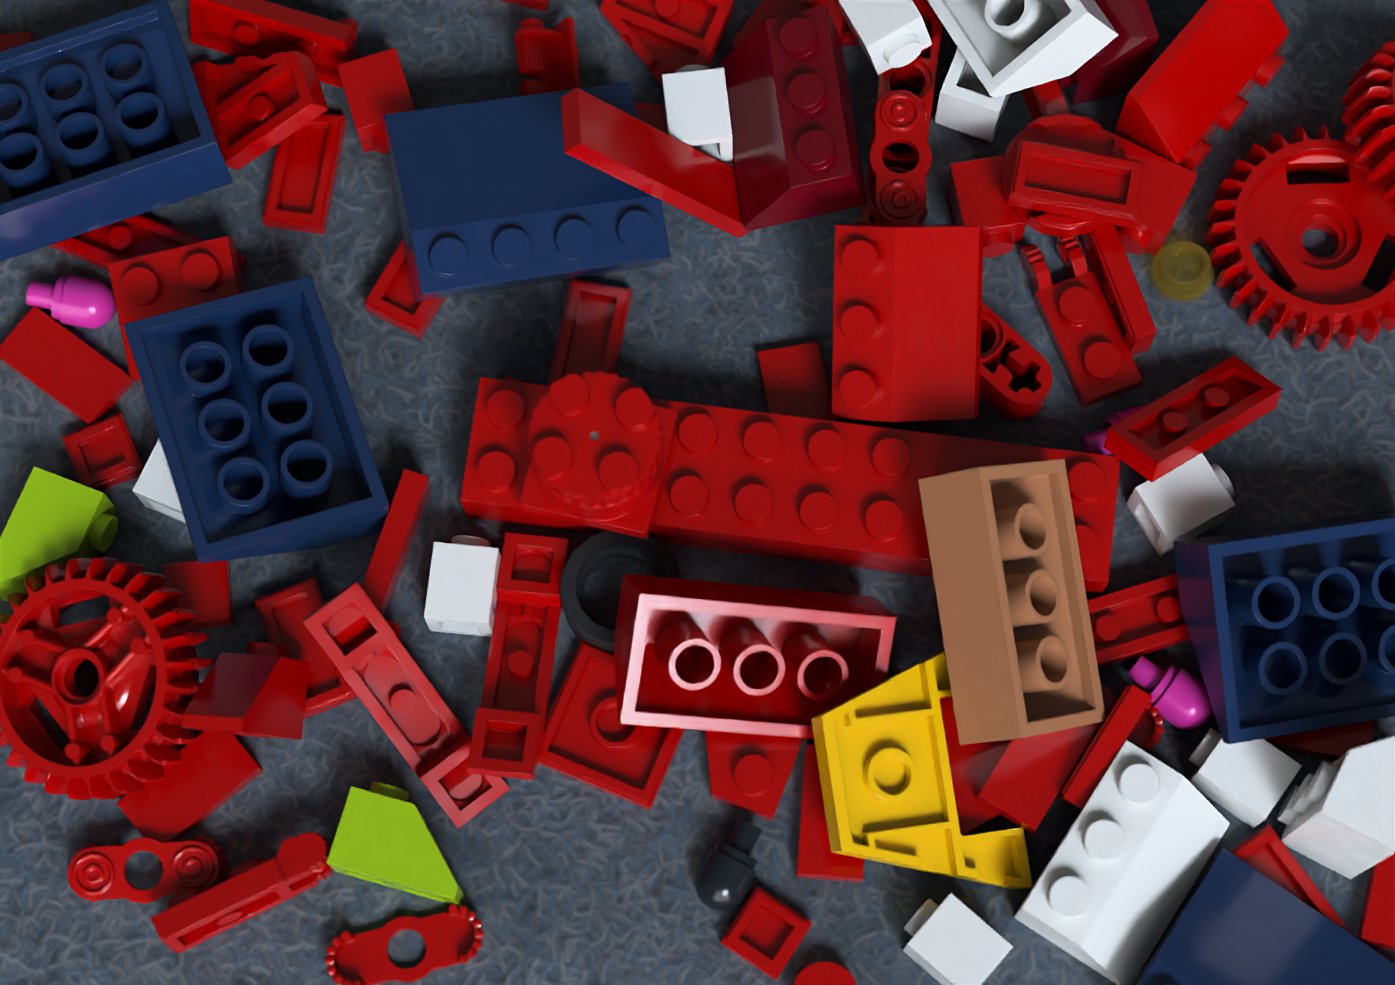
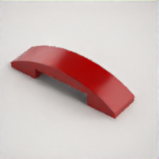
[467,532,569,780]
[301,580,510,829]

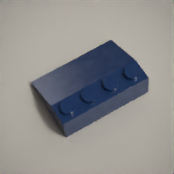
[0,0,233,262]
[383,82,671,302]
[124,275,389,564]
[1173,509,1395,744]
[1132,848,1395,985]

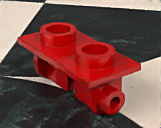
[514,17,581,96]

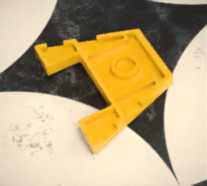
[811,650,1033,889]

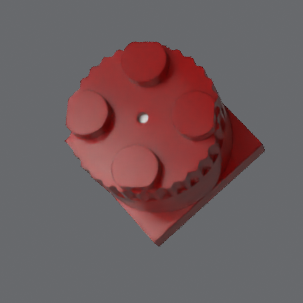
[518,371,678,539]

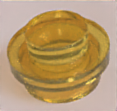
[1150,241,1214,302]

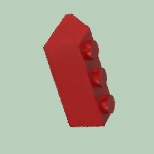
[1114,0,1289,172]
[831,221,984,422]

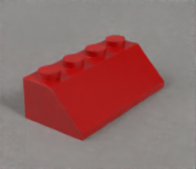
[614,573,897,739]

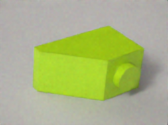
[0,466,118,601]
[327,782,464,907]

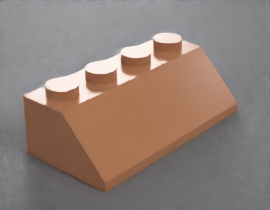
[918,459,1106,745]

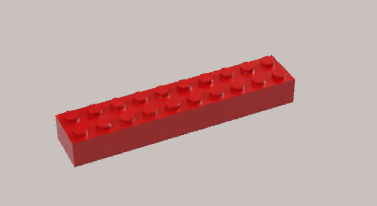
[460,377,1120,598]

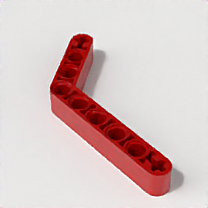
[861,0,1053,422]

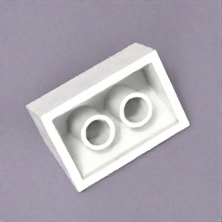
[927,0,1118,98]
[1277,736,1395,879]
[1014,740,1230,985]

